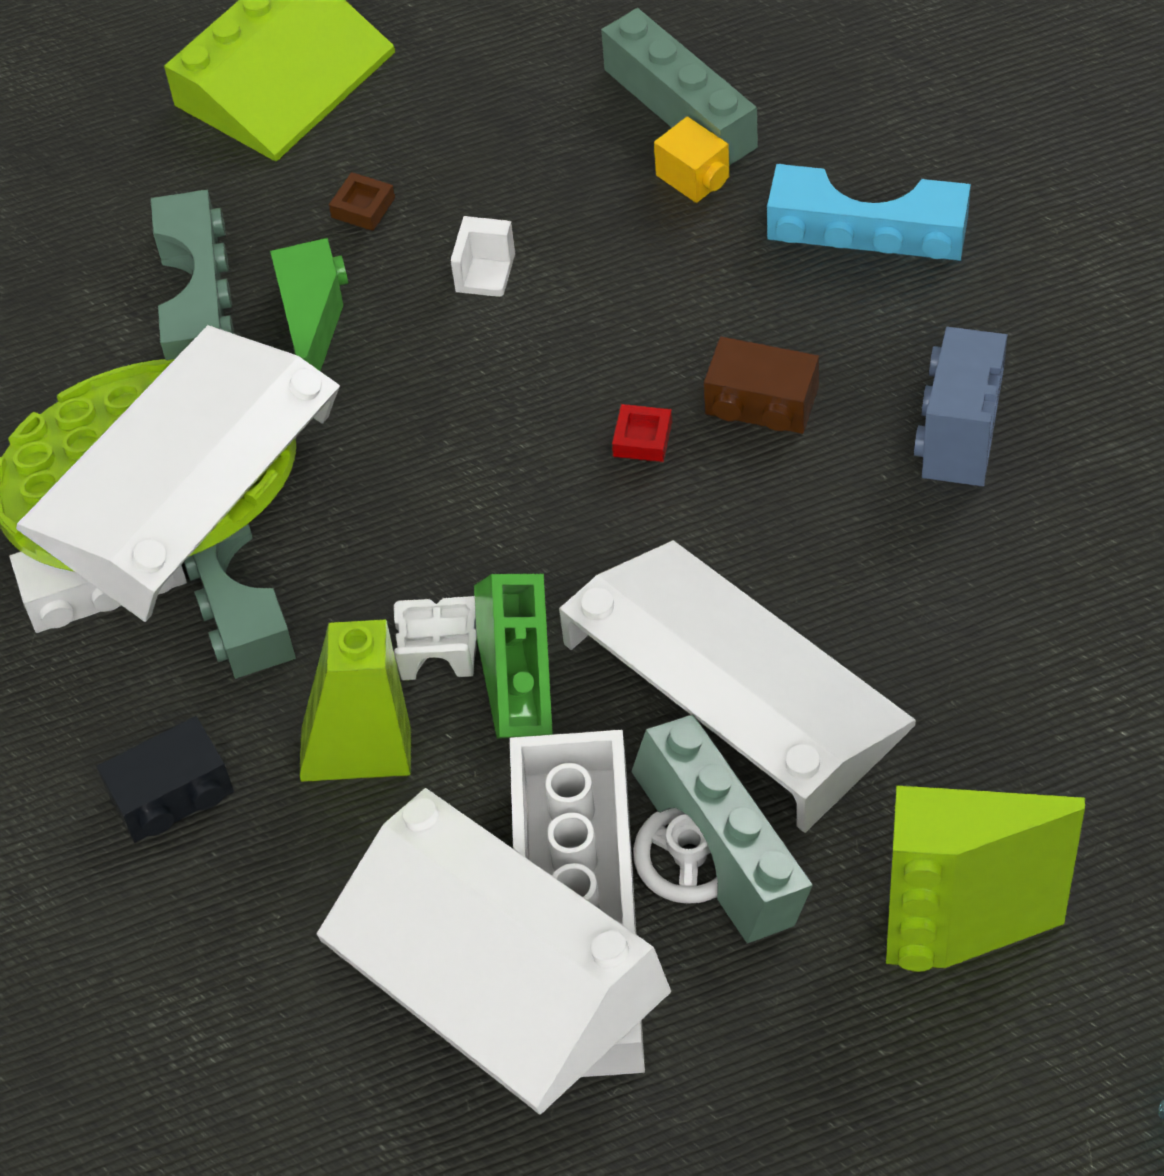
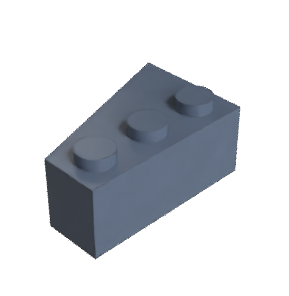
[914,327,1008,486]

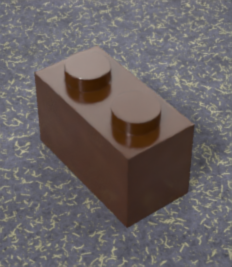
[704,336,819,434]

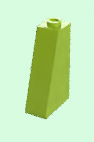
[299,619,411,782]

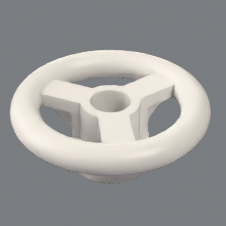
[633,808,717,904]

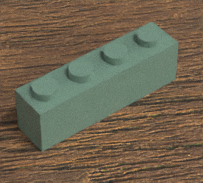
[601,7,758,166]

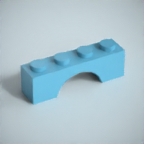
[767,164,971,261]

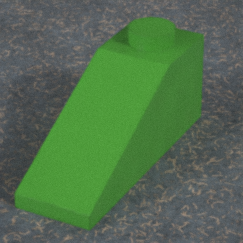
[270,238,348,371]
[474,574,553,739]

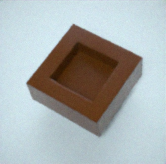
[329,172,395,231]

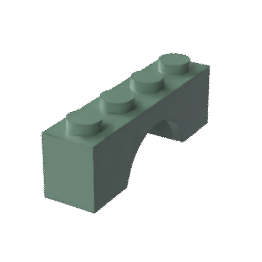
[151,189,234,360]
[184,523,296,679]
[631,715,813,944]

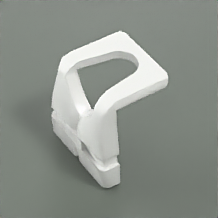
[394,596,477,680]

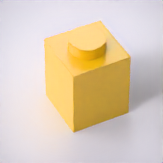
[654,116,730,203]

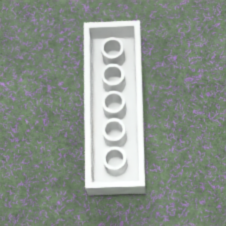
[510,730,645,1077]

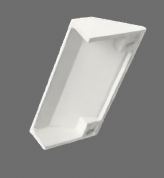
[16,325,340,622]
[559,540,916,833]
[317,788,671,1115]

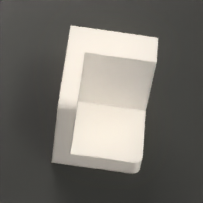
[451,216,515,297]

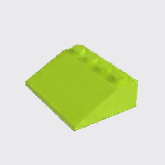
[164,0,395,162]
[886,785,1085,972]

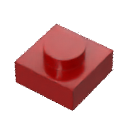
[612,404,672,462]

